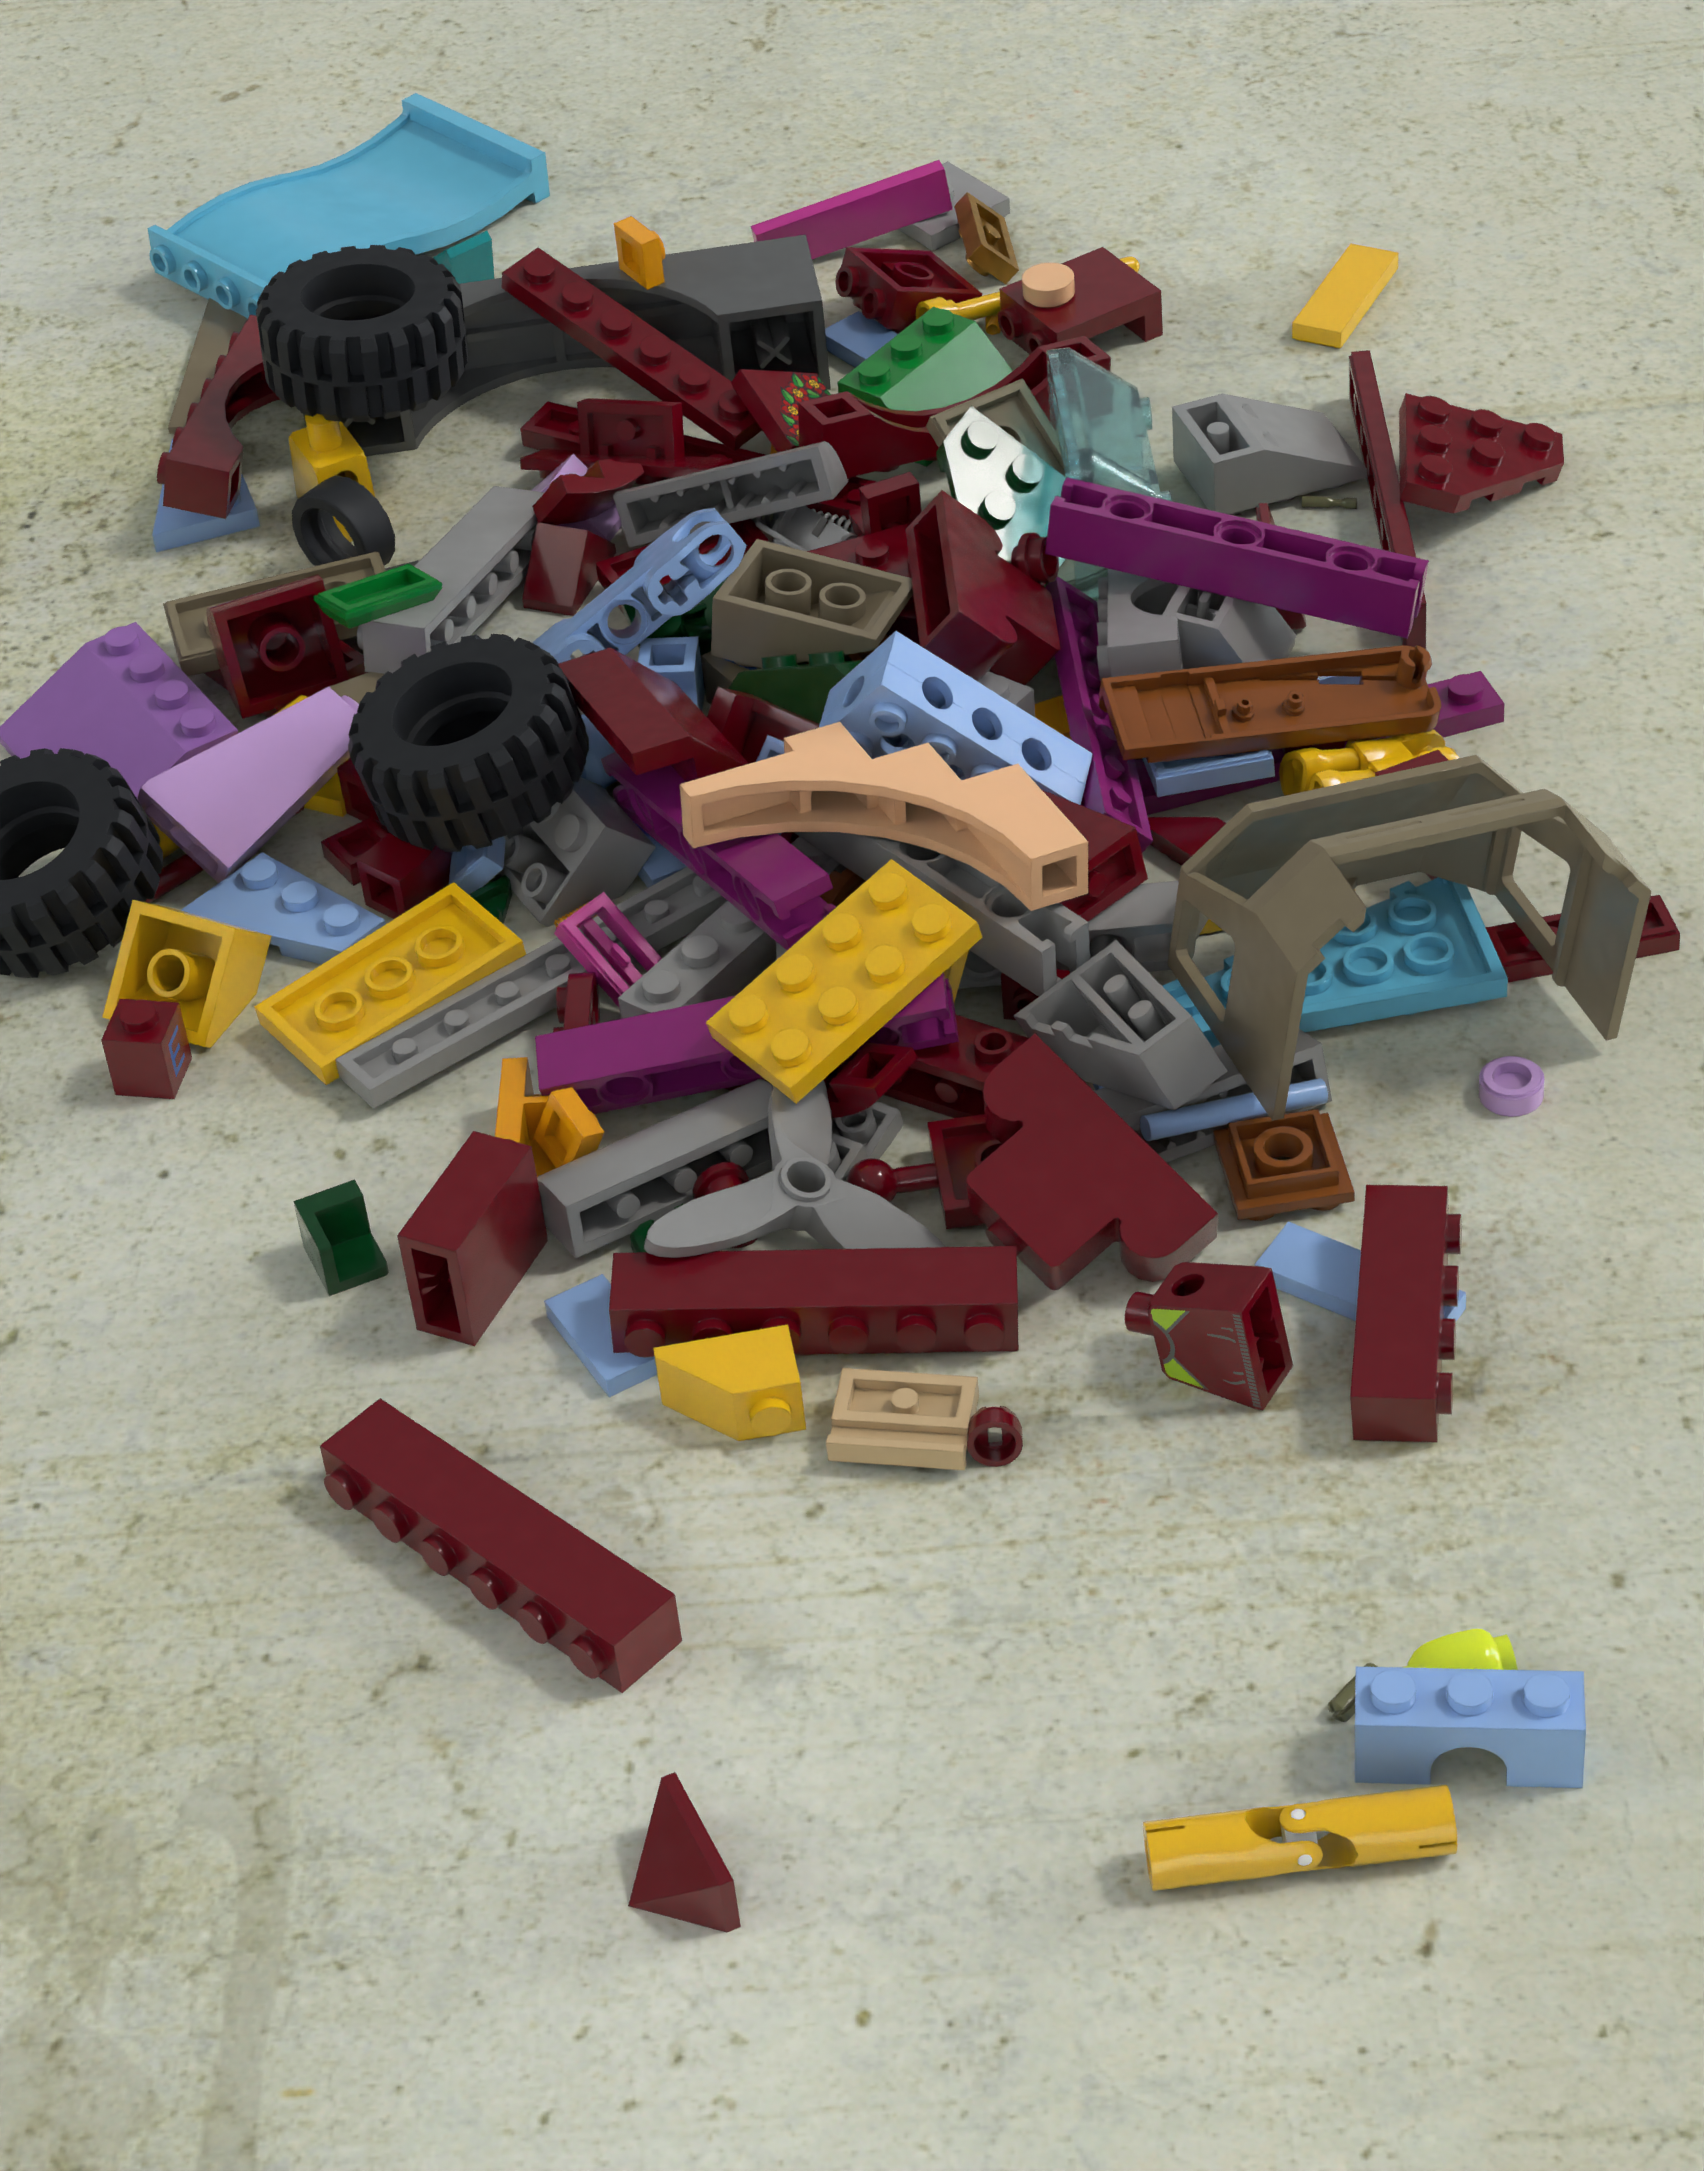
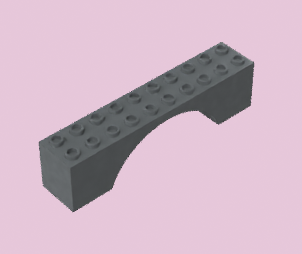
[303,235,831,456]

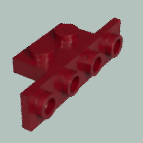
[520,398,733,484]

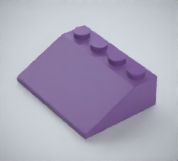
[0,622,238,798]

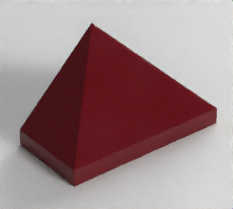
[628,1772,741,1932]

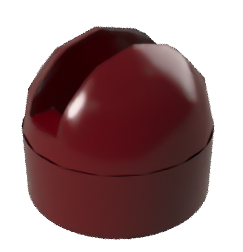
[967,1406,1023,1467]

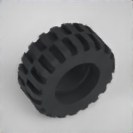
[256,245,468,422]
[348,634,589,852]
[0,748,163,978]

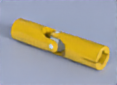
[1143,1785,1458,1891]

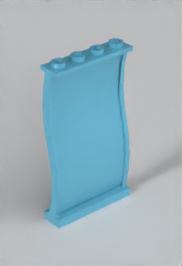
[147,93,550,319]

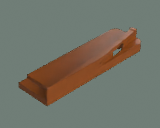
[1099,645,1441,763]

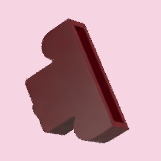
[905,490,1061,686]
[967,1033,1218,1290]

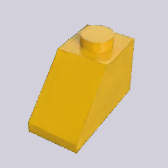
[653,1324,806,1441]

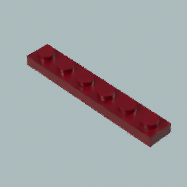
[501,247,762,452]

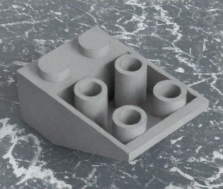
[1172,393,1367,515]

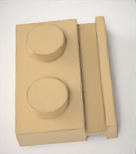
[826,1368,979,1470]

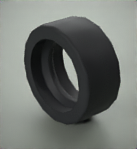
[292,476,395,566]

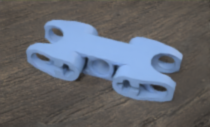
[533,508,746,663]

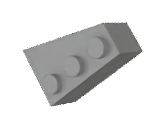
[1014,940,1228,1110]

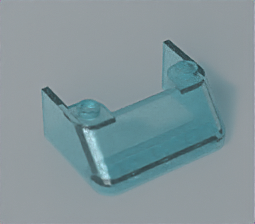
[1046,347,1172,601]

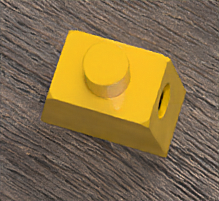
[288,414,376,542]

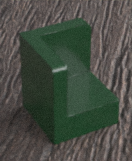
[293,1179,389,1296]

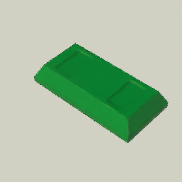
[314,564,442,629]

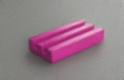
[554,892,662,1007]

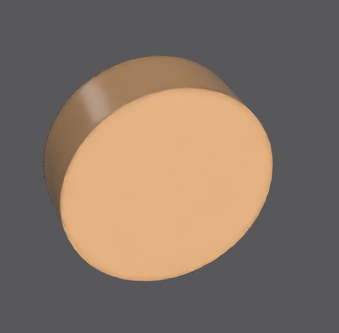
[1022,263,1075,308]

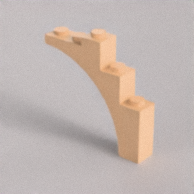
[680,722,1088,911]

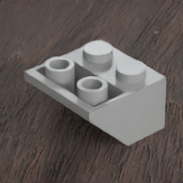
[1162,585,1296,669]
[498,777,656,927]

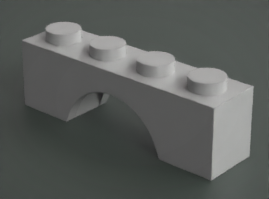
[1097,569,1183,681]

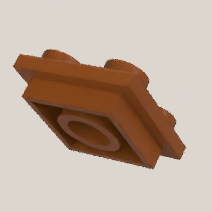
[1213,1109,1355,1221]

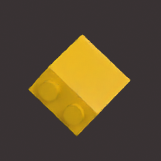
[102,900,272,1048]

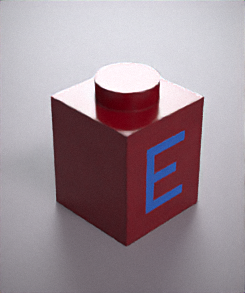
[101,999,192,1099]

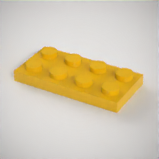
[706,859,983,1104]
[254,882,526,1085]

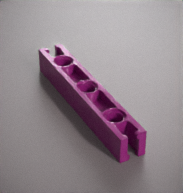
[1045,477,1429,639]
[601,751,836,950]
[535,972,959,1114]

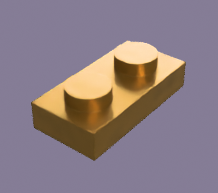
[954,192,1019,284]

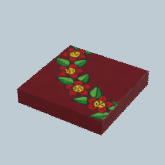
[731,369,831,453]

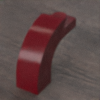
[337,758,452,919]

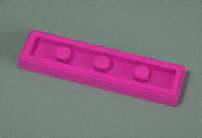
[750,160,953,259]

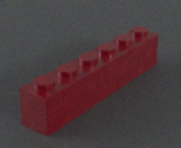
[609,1246,1019,1358]
[320,1398,682,1693]

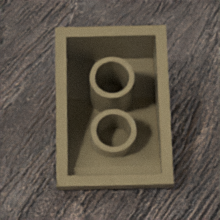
[711,539,913,668]

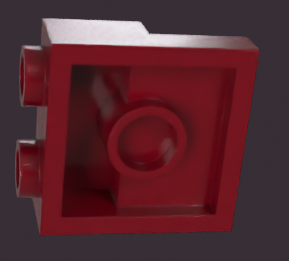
[835,247,982,334]

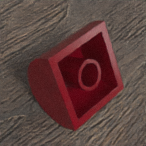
[206,574,349,719]

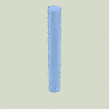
[1140,1078,1328,1141]

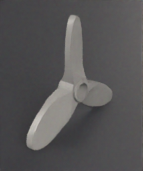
[644,1080,946,1258]

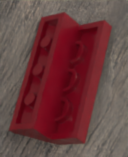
[558,647,749,782]

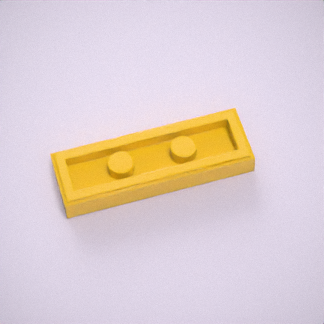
[1292,243,1399,349]

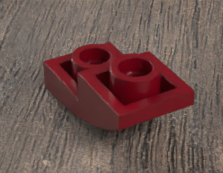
[532,459,644,525]

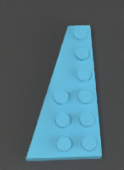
[1162,877,1508,1048]

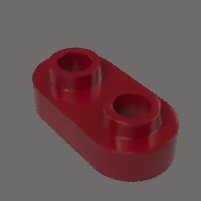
[553,972,600,1032]

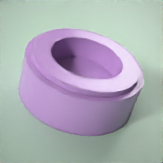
[1479,1056,1544,1117]

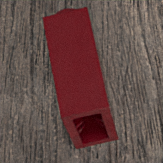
[397,1131,548,1346]

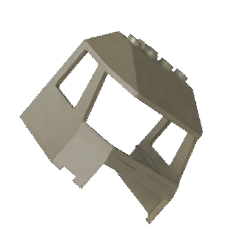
[1167,755,1652,1121]

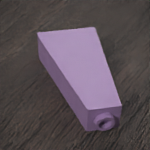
[137,687,359,883]

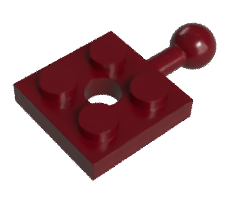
[846,1114,1003,1229]

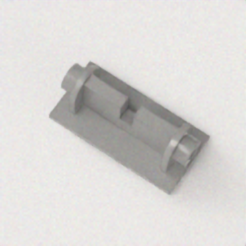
[755,506,859,551]

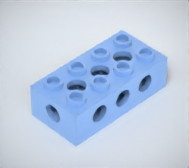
[819,631,1093,805]

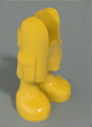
[1279,729,1460,796]

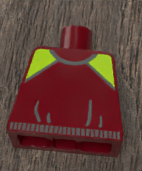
[1125,1262,1293,1411]

